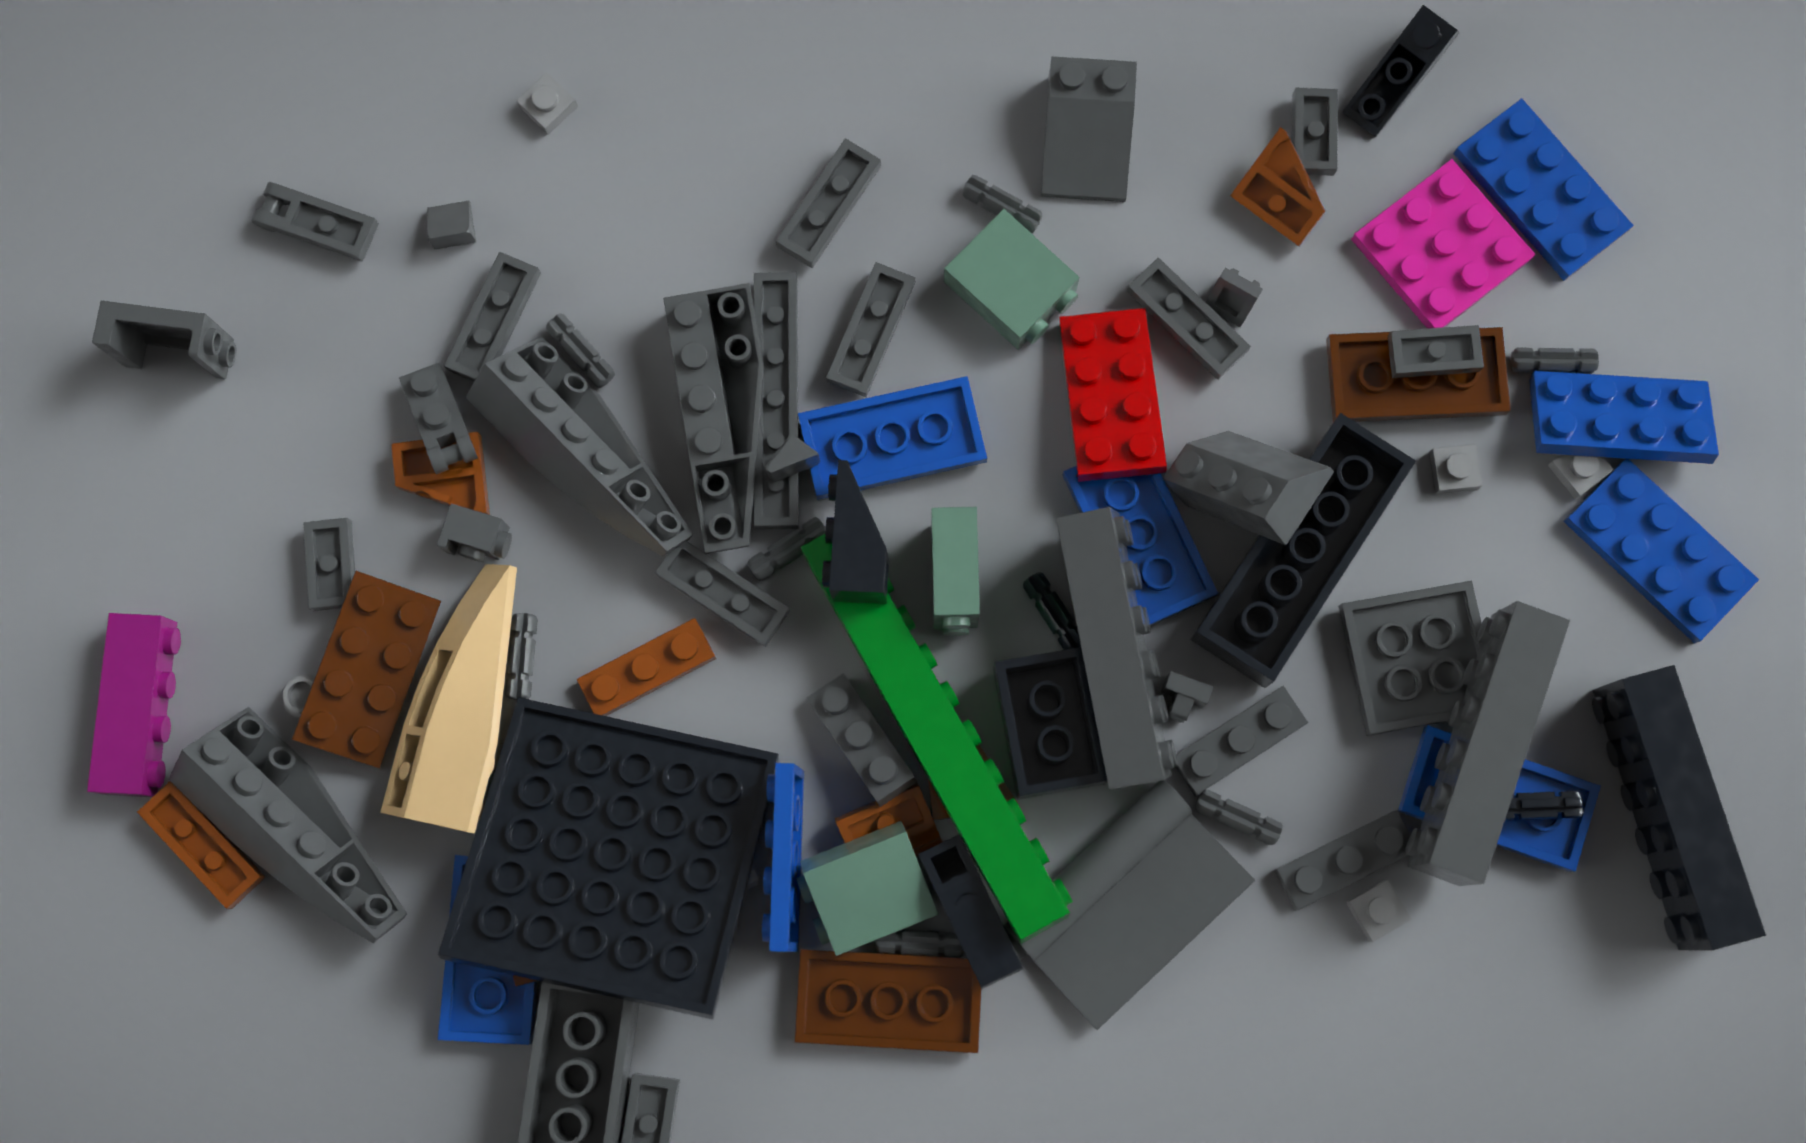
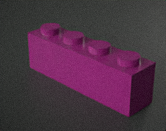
[87,613,181,797]

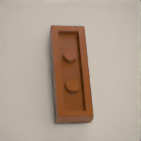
[577,618,717,716]
[137,781,265,909]

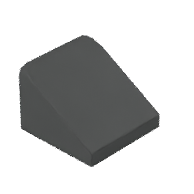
[427,200,476,249]
[765,434,820,482]

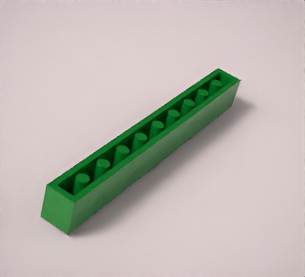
[801,534,1073,944]

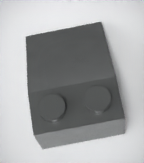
[1041,56,1137,202]

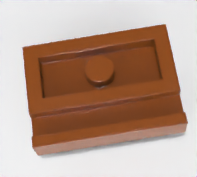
[834,783,943,857]

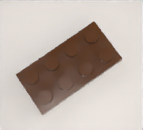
[1326,327,1511,422]
[292,570,441,768]
[795,949,982,1053]

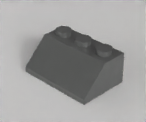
[1163,431,1334,545]

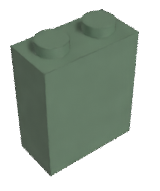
[944,209,1080,350]
[931,507,980,636]
[796,821,938,956]

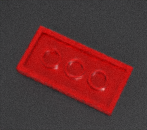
[1059,308,1167,482]

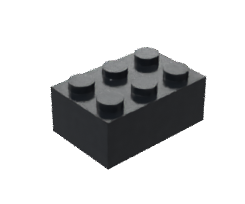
[993,647,1108,800]

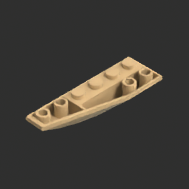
[380,564,517,834]

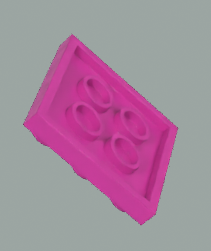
[1351,159,1536,329]

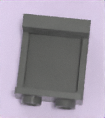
[92,300,236,379]

